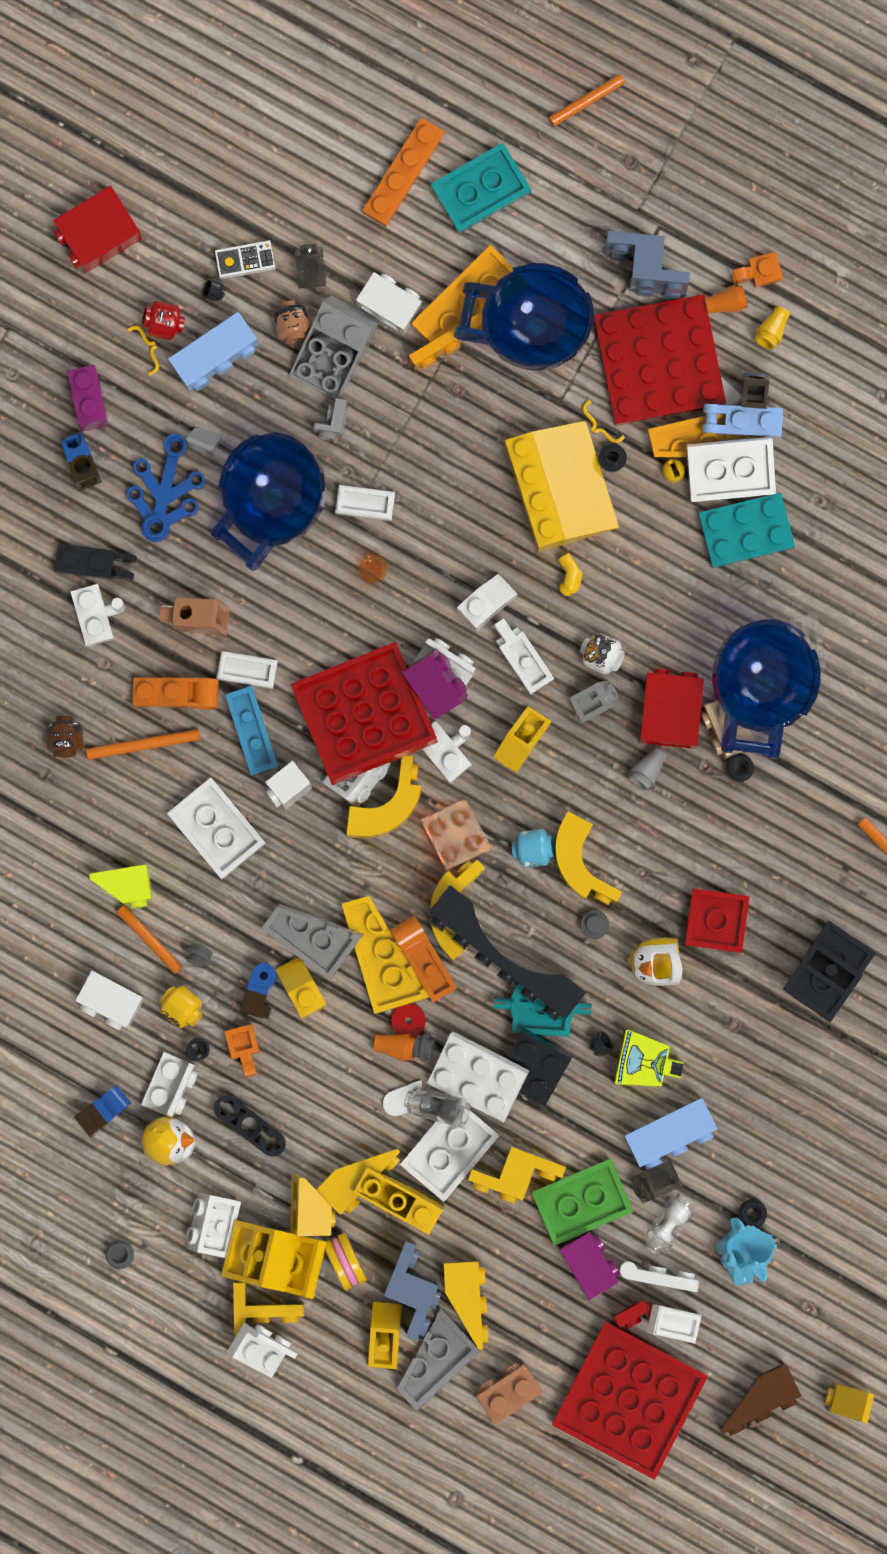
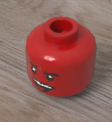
[141,301,185,340]

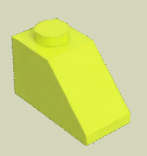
[89,865,153,909]

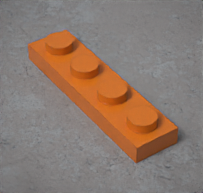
[362,117,445,227]

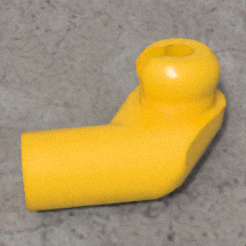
[558,553,583,596]

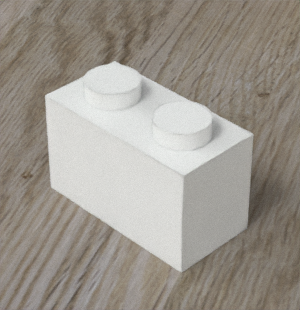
[356,272,422,336]
[265,761,312,810]
[76,971,145,1031]

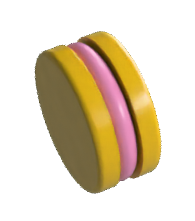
[325,1233,367,1291]

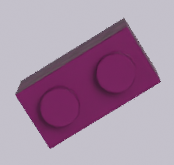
[67,365,110,432]
[403,648,468,720]
[559,1232,620,1300]

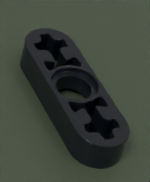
[214,1095,286,1157]

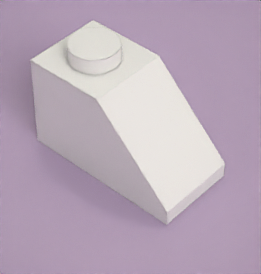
[457,574,518,633]

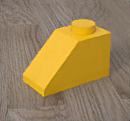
[493,706,552,773]
[275,957,327,1020]
[290,1174,335,1236]
[368,1302,402,1369]
[824,1383,874,1423]

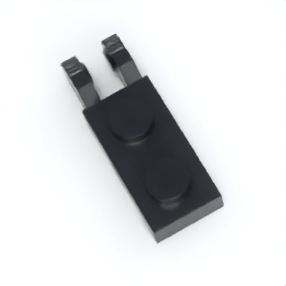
[54,543,137,580]

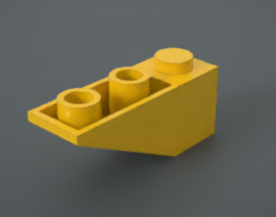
[316,1149,401,1215]
[353,1167,444,1235]
[444,1261,488,1350]

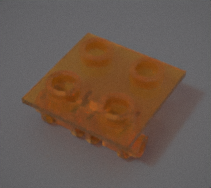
[419,799,492,872]

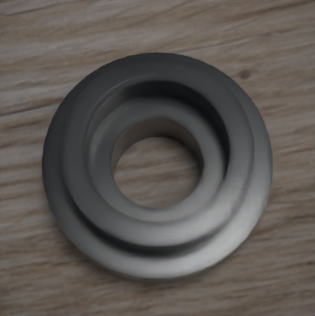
[598,444,627,472]
[725,754,754,782]
[738,1199,767,1228]

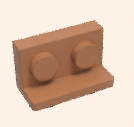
[476,1362,543,1425]

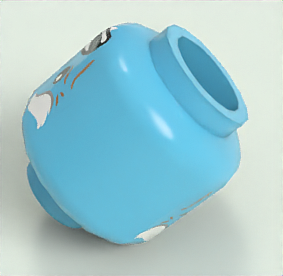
[512,829,555,868]

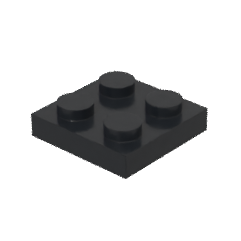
[506,1028,573,1107]

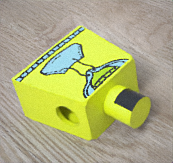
[614,1030,684,1087]

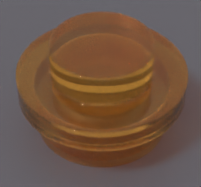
[359,555,388,583]

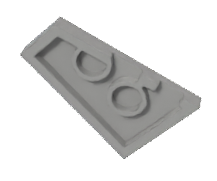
[261,904,364,980]
[397,1308,481,1411]

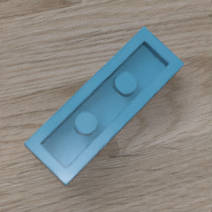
[225,686,279,776]

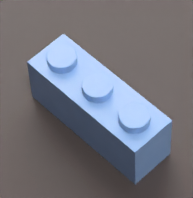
[168,312,259,392]
[623,1098,717,1170]

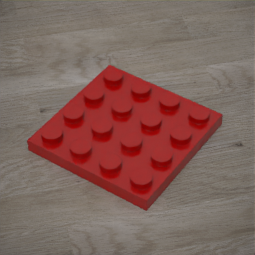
[593,294,726,426]
[290,642,438,785]
[551,1321,708,1480]

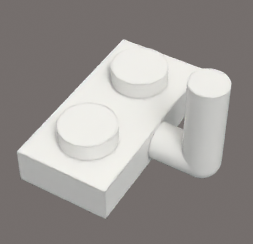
[71,584,125,647]
[422,721,472,783]

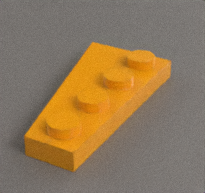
[410,245,530,343]
[647,414,766,458]

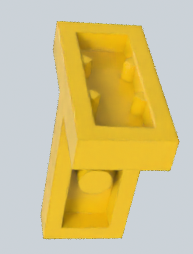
[233,1282,305,1339]

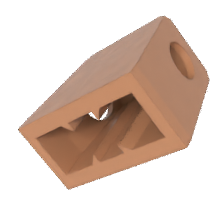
[159,598,230,636]

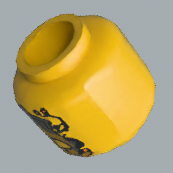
[159,986,203,1029]

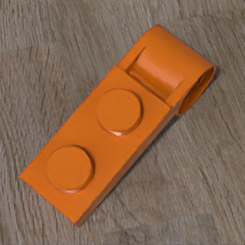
[132,678,219,710]
[390,916,458,1003]

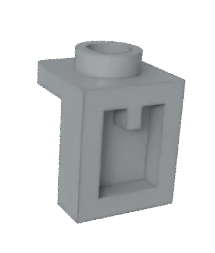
[313,398,348,441]
[569,680,619,723]

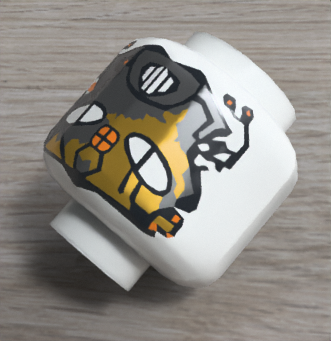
[580,633,625,675]

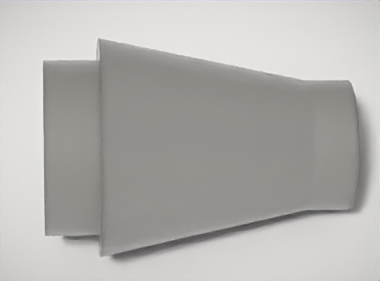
[629,747,667,791]

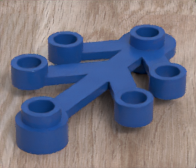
[126,434,206,542]

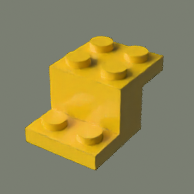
[468,1147,566,1204]
[221,1220,327,1299]

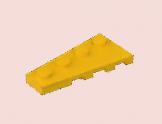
[342,896,429,1014]

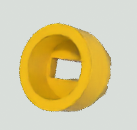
[662,459,685,483]

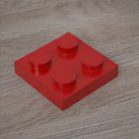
[685,888,750,953]

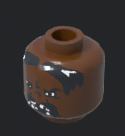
[46,716,83,758]

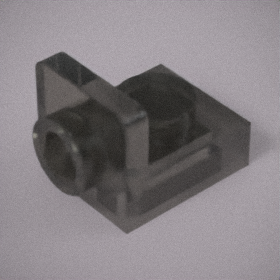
[295,244,327,289]
[631,1160,682,1204]

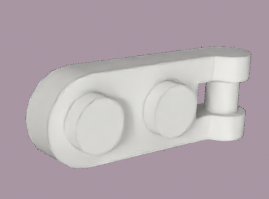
[619,1261,700,1292]

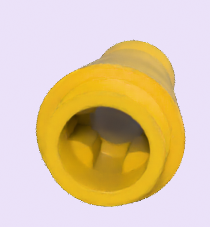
[754,306,790,350]

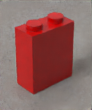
[53,185,142,274]
[639,669,704,749]

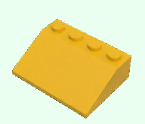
[505,421,619,553]

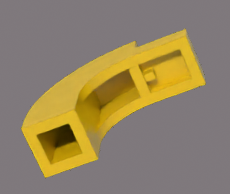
[347,755,422,839]
[555,811,622,905]
[430,860,485,961]

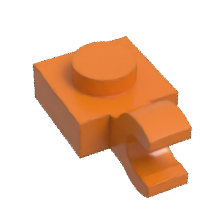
[731,252,783,288]
[224,1024,260,1078]

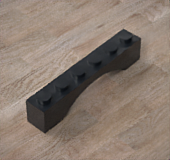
[426,885,586,1022]

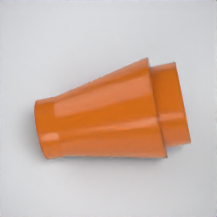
[705,285,748,314]
[373,1034,416,1062]

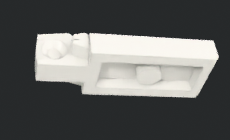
[494,618,554,695]

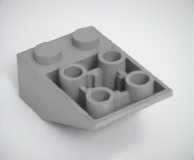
[289,295,380,400]

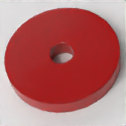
[391,1004,426,1037]

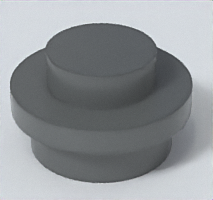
[581,910,609,939]
[185,943,213,968]
[413,1033,435,1062]
[105,1240,134,1269]

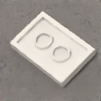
[686,436,776,502]
[167,778,266,880]
[427,1031,529,1123]
[400,1098,500,1202]

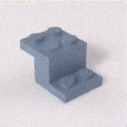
[605,231,690,299]
[384,1240,441,1341]

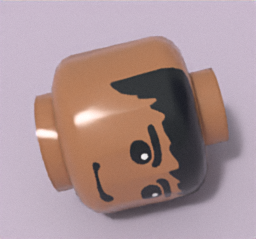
[272,300,312,344]

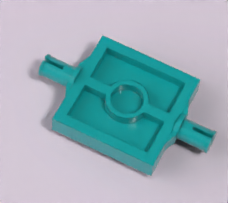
[493,979,592,1037]

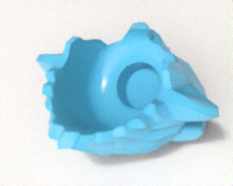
[715,1218,777,1285]

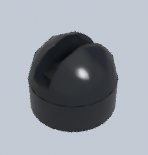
[202,277,226,301]
[589,1031,614,1057]
[186,1038,210,1062]

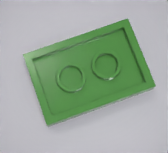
[531,1158,634,1246]

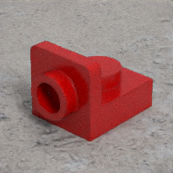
[613,1299,653,1329]

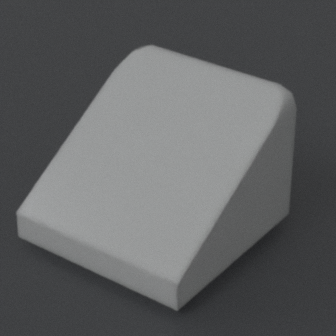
[186,427,221,456]

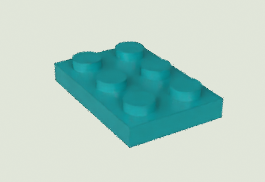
[430,143,532,234]
[698,493,795,569]

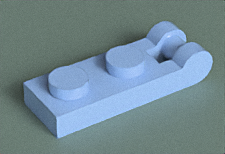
[702,404,783,437]

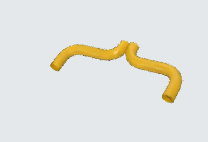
[127,325,159,376]
[582,399,625,444]

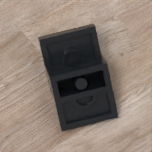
[782,920,876,1023]

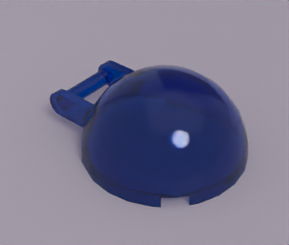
[454,263,594,371]
[211,432,327,571]
[712,619,821,759]

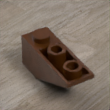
[719,1363,802,1436]

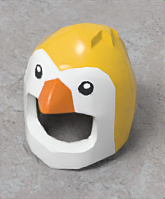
[628,937,683,986]
[140,1117,196,1166]

